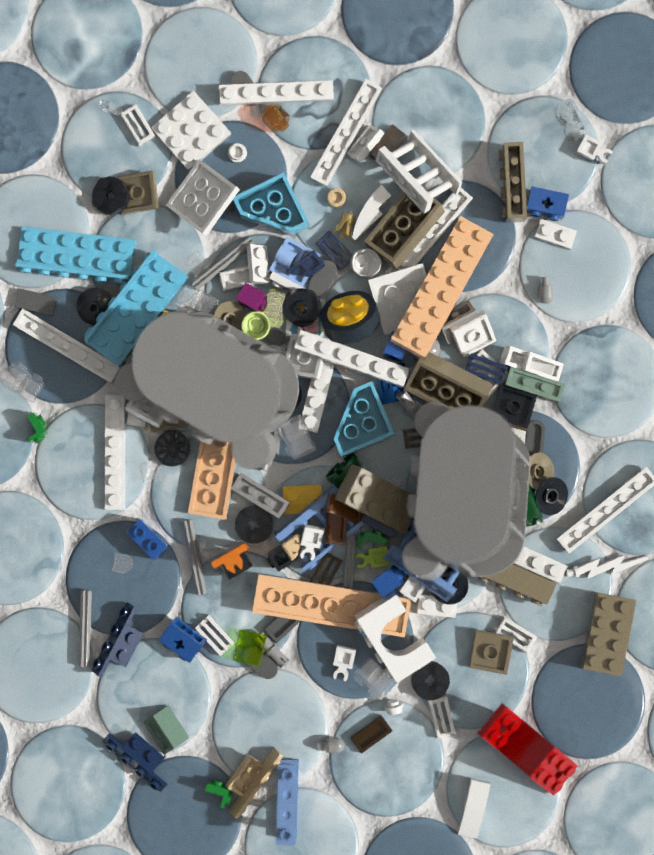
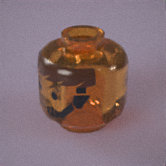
[262,104,290,132]

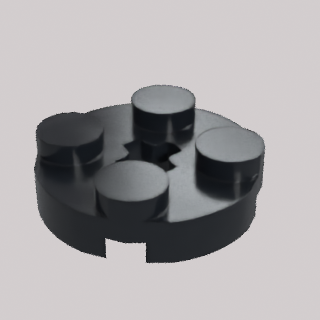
[92,176,130,215]
[283,288,321,327]
[235,506,273,544]
[411,661,450,700]

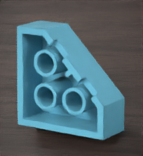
[233,172,309,236]
[334,381,395,458]

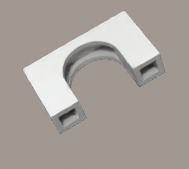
[354,591,436,683]

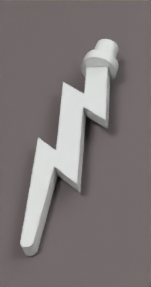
[566,554,649,579]

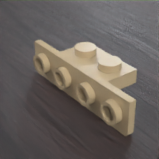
[225,747,283,819]

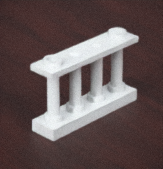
[376,129,462,213]

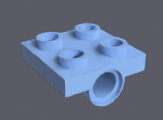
[269,237,321,287]

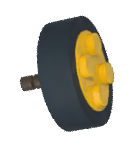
[320,291,380,344]

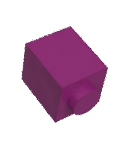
[236,282,268,311]

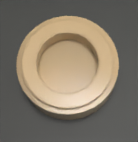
[327,188,346,208]

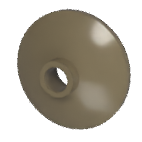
[213,301,247,331]
[529,453,554,491]

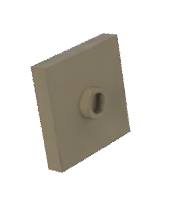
[117,170,159,215]
[469,629,514,675]

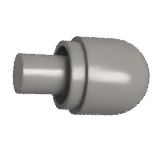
[538,277,554,304]
[317,738,344,753]

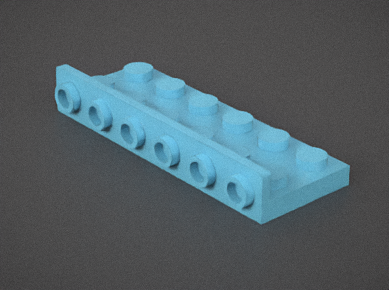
[15,227,136,284]
[84,250,188,368]

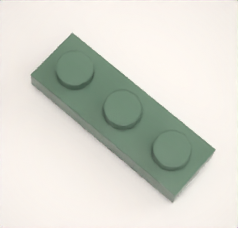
[504,367,565,402]

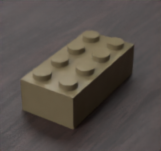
[364,192,445,270]
[404,352,493,410]
[334,464,413,535]
[580,592,636,677]

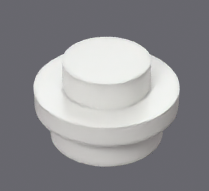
[228,143,247,163]
[384,699,403,715]

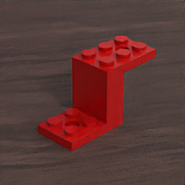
[477,703,578,796]

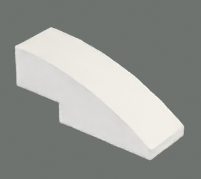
[352,185,392,243]
[499,346,564,382]
[458,778,491,839]

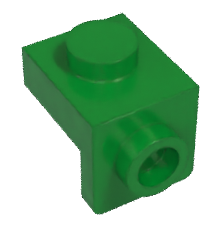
[27,412,48,444]
[356,530,387,549]
[205,779,232,809]

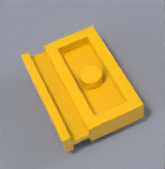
[283,485,322,515]

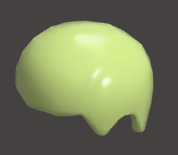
[241,311,270,340]

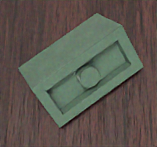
[143,705,189,754]

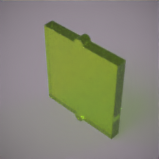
[260,287,286,328]
[233,629,267,667]

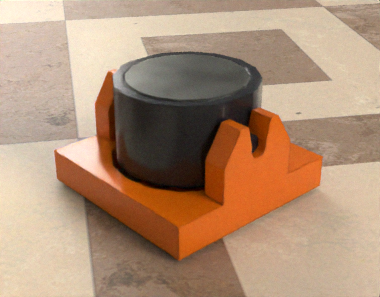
[211,543,253,580]

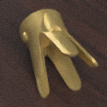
[332,211,356,240]

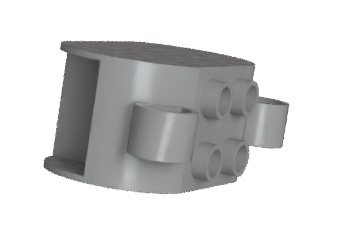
[115,312,299,469]
[402,402,530,581]

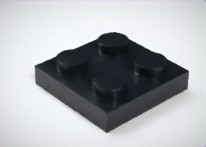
[493,384,537,432]

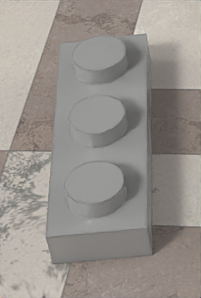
[231,473,290,520]

